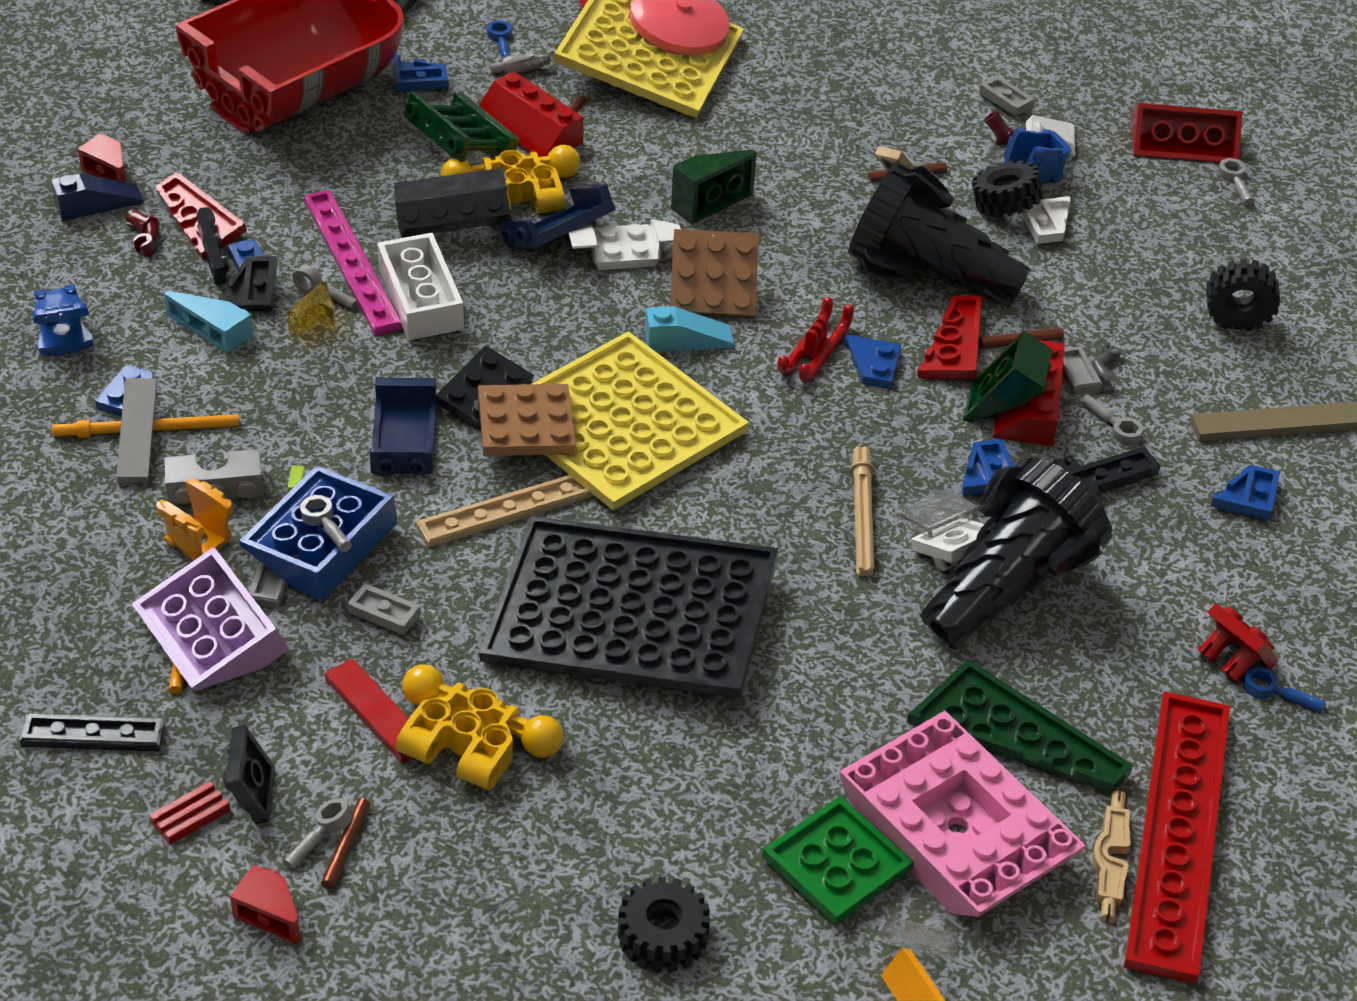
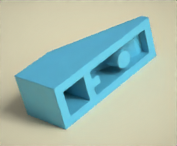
[164,291,253,353]
[645,306,734,352]

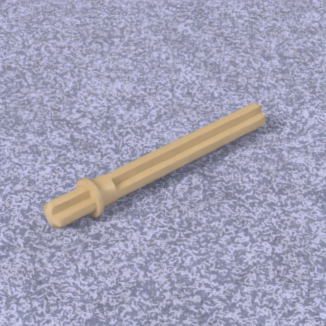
[850,446,874,577]

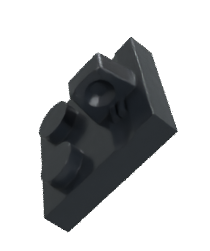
[223,725,275,824]

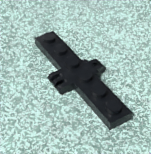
[1053,447,1161,505]

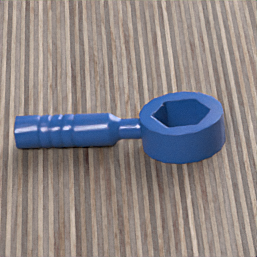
[487,20,512,60]
[1243,666,1326,713]

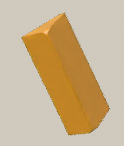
[882,946,946,1001]

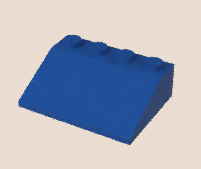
[239,465,397,601]

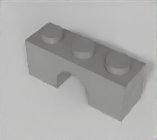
[164,449,263,504]

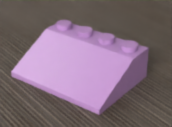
[132,547,290,691]

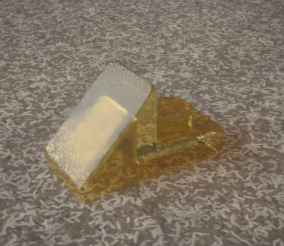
[287,281,335,338]

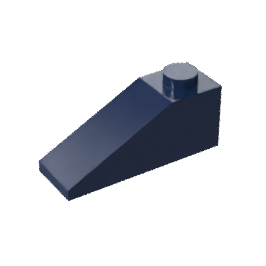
[51,174,144,221]

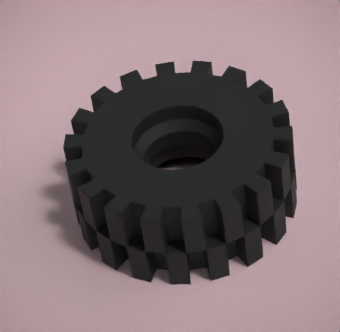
[972,161,1043,217]
[1206,259,1280,331]
[618,877,710,973]

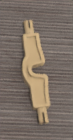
[1092,790,1131,924]

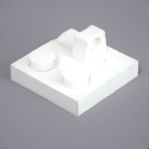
[911,517,984,571]

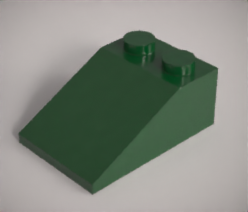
[671,149,757,225]
[963,331,1053,422]

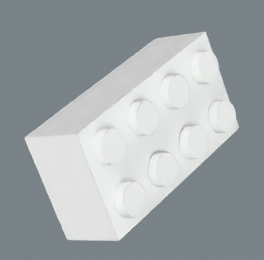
[377,233,464,341]

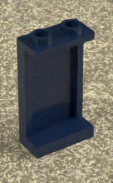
[499,184,615,248]
[370,377,437,475]

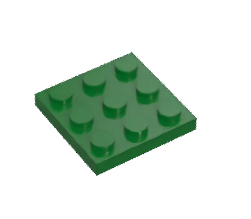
[762,796,914,925]

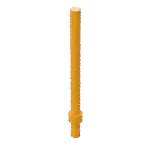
[52,414,239,438]

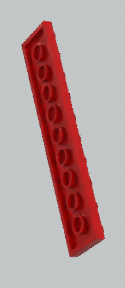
[1123,692,1230,984]

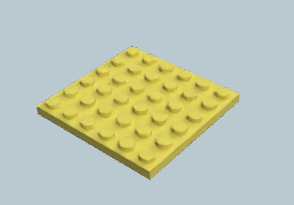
[553,0,744,119]
[532,331,749,511]

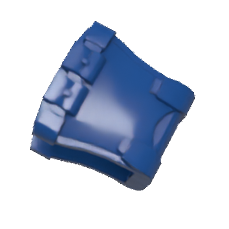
[1003,128,1072,184]
[32,284,93,356]

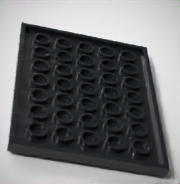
[479,516,778,698]

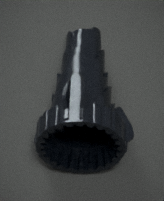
[848,162,1031,306]
[920,457,1113,649]

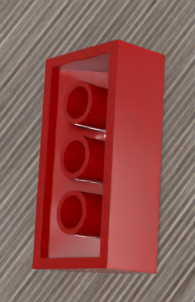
[479,71,583,157]
[1131,103,1243,162]
[993,340,1065,447]

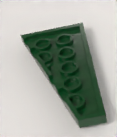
[907,659,1133,793]

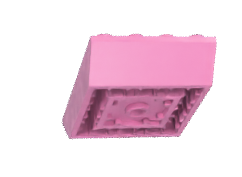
[839,711,1086,917]

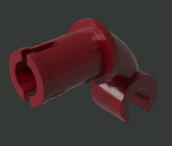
[984,110,1026,144]
[125,209,160,257]

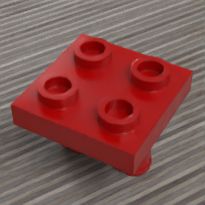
[1197,603,1279,683]

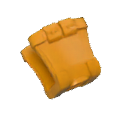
[156,478,233,561]

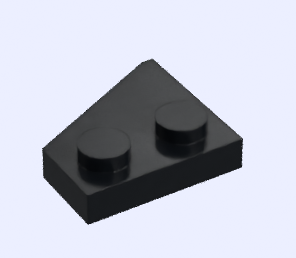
[217,256,278,311]

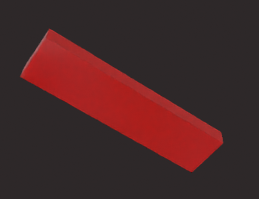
[325,658,412,764]

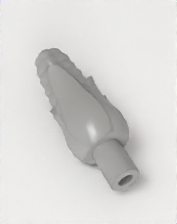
[490,53,551,75]

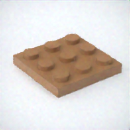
[670,229,759,318]
[478,384,576,456]

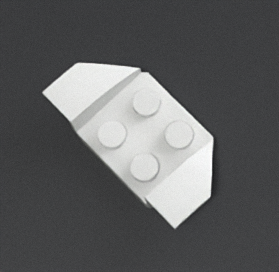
[569,219,681,270]

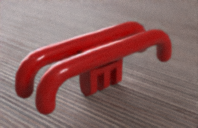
[777,297,854,383]

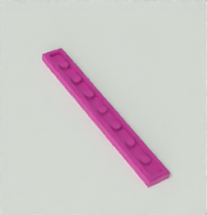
[304,190,402,336]

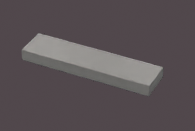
[116,378,157,483]

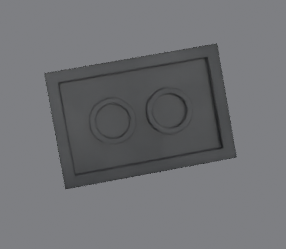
[434,345,534,431]

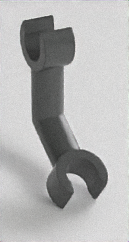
[1092,342,1122,391]

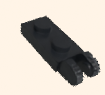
[196,207,230,285]

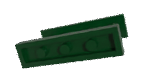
[404,92,520,163]

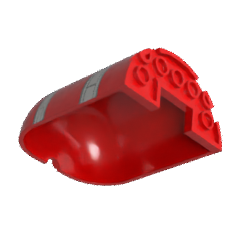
[175,0,404,133]

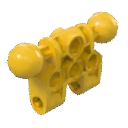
[440,144,581,214]
[395,664,565,791]

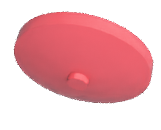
[629,0,730,55]

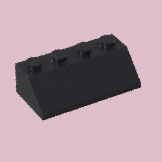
[394,168,511,238]

